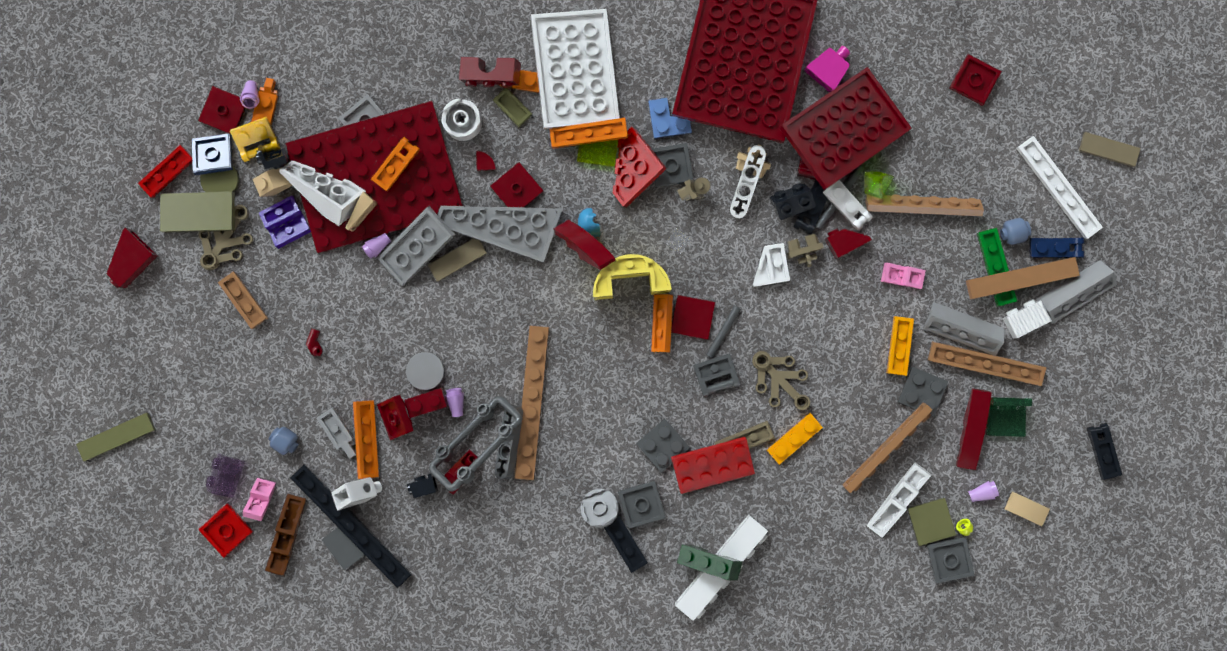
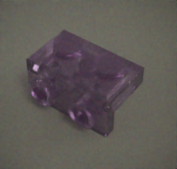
[206,453,245,498]

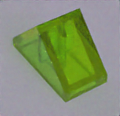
[864,171,894,199]

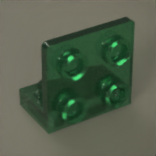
[986,397,1032,437]

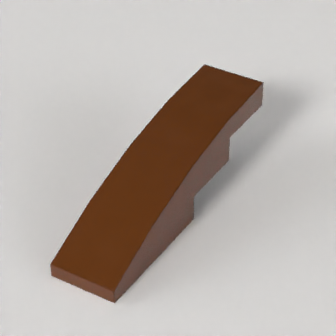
[265,494,306,577]

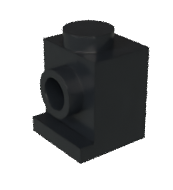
[407,473,438,498]

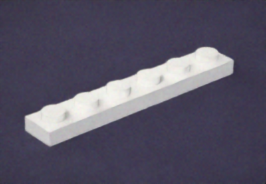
[1016,136,1103,239]

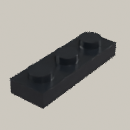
[604,514,648,573]

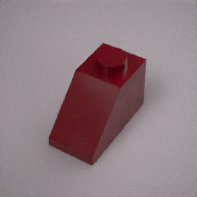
[825,228,872,259]

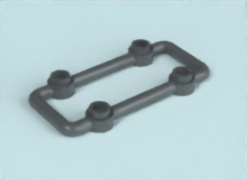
[429,396,523,492]

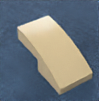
[1005,492,1050,526]

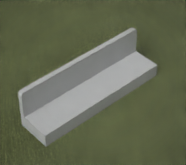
[1036,260,1117,324]
[924,302,1005,356]

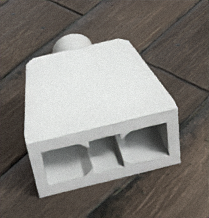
[331,477,382,511]

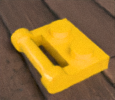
[230,117,281,162]

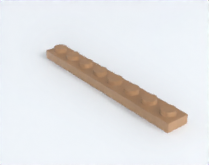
[515,326,549,480]

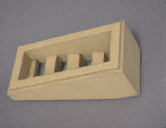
[345,192,377,231]

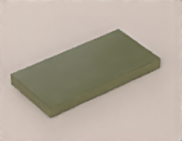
[160,191,235,232]

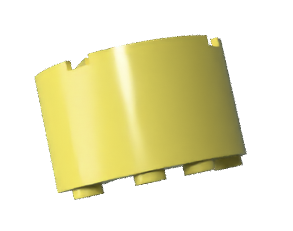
[593,254,672,300]

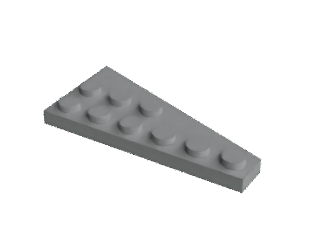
[438,206,563,263]

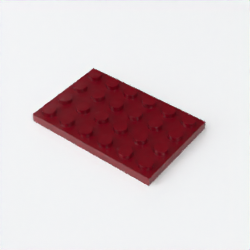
[779,67,912,190]

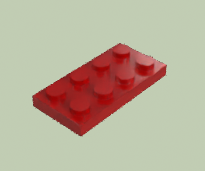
[671,437,755,494]

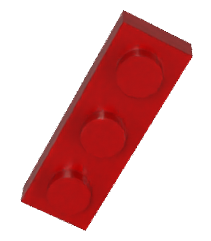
[138,145,192,198]

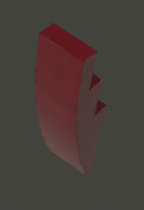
[553,220,616,270]
[956,388,992,470]

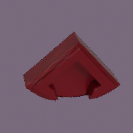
[476,151,496,171]

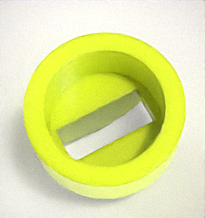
[956,519,974,536]

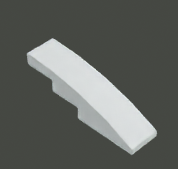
[867,462,931,538]

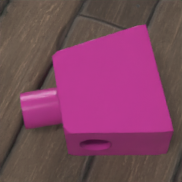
[804,46,850,93]

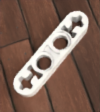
[730,145,766,218]

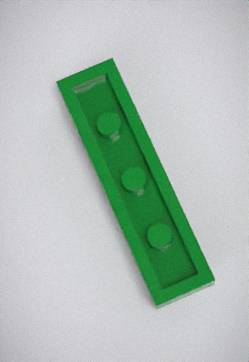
[977,228,1017,307]

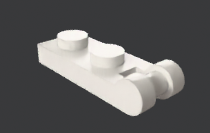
[823,180,873,231]

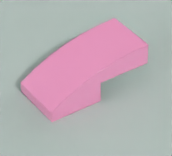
[881,263,926,289]
[243,478,276,521]

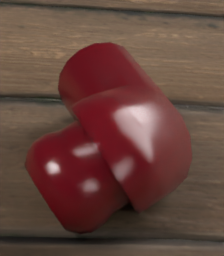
[306,328,323,357]

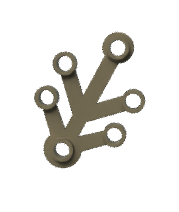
[198,205,253,271]
[752,351,810,410]

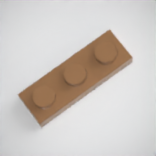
[218,271,268,329]

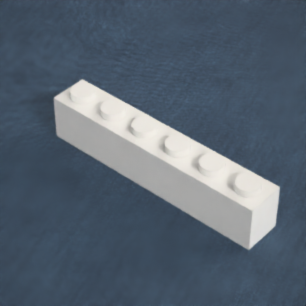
[675,514,768,621]

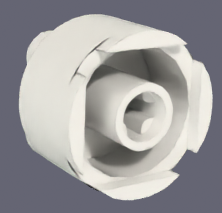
[442,99,482,141]

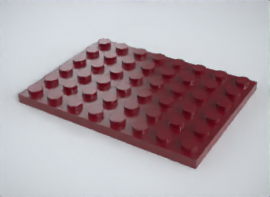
[672,0,818,143]
[285,101,463,253]

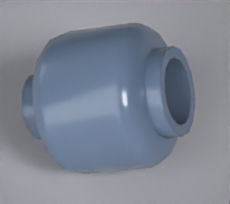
[1000,218,1031,245]
[268,427,299,455]

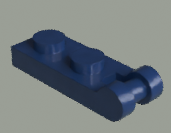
[1030,238,1085,258]

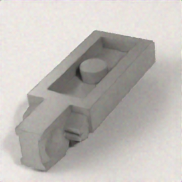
[317,407,356,459]

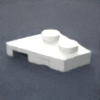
[753,243,790,287]

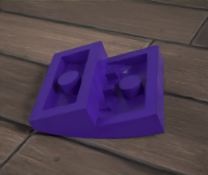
[259,195,311,249]

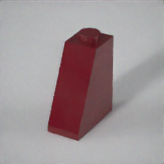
[106,228,158,288]

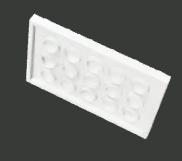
[531,9,619,129]

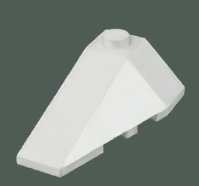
[280,160,366,226]

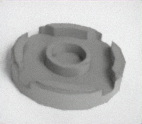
[406,352,445,390]
[580,489,619,528]

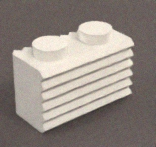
[1003,299,1052,339]

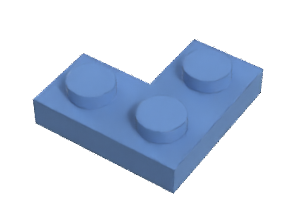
[648,98,692,139]

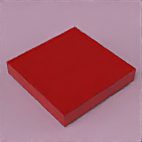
[198,503,254,558]

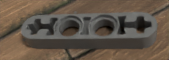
[495,405,523,480]

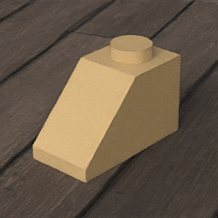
[253,164,292,197]

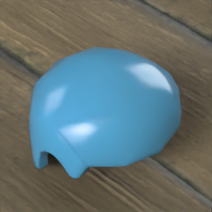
[578,208,600,237]

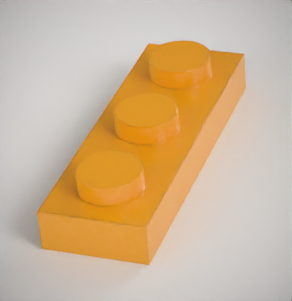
[886,316,914,376]
[767,413,823,465]

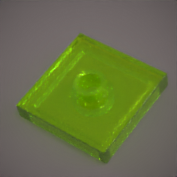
[577,140,618,167]

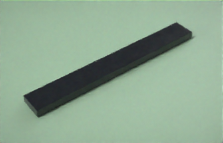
[290,464,412,588]

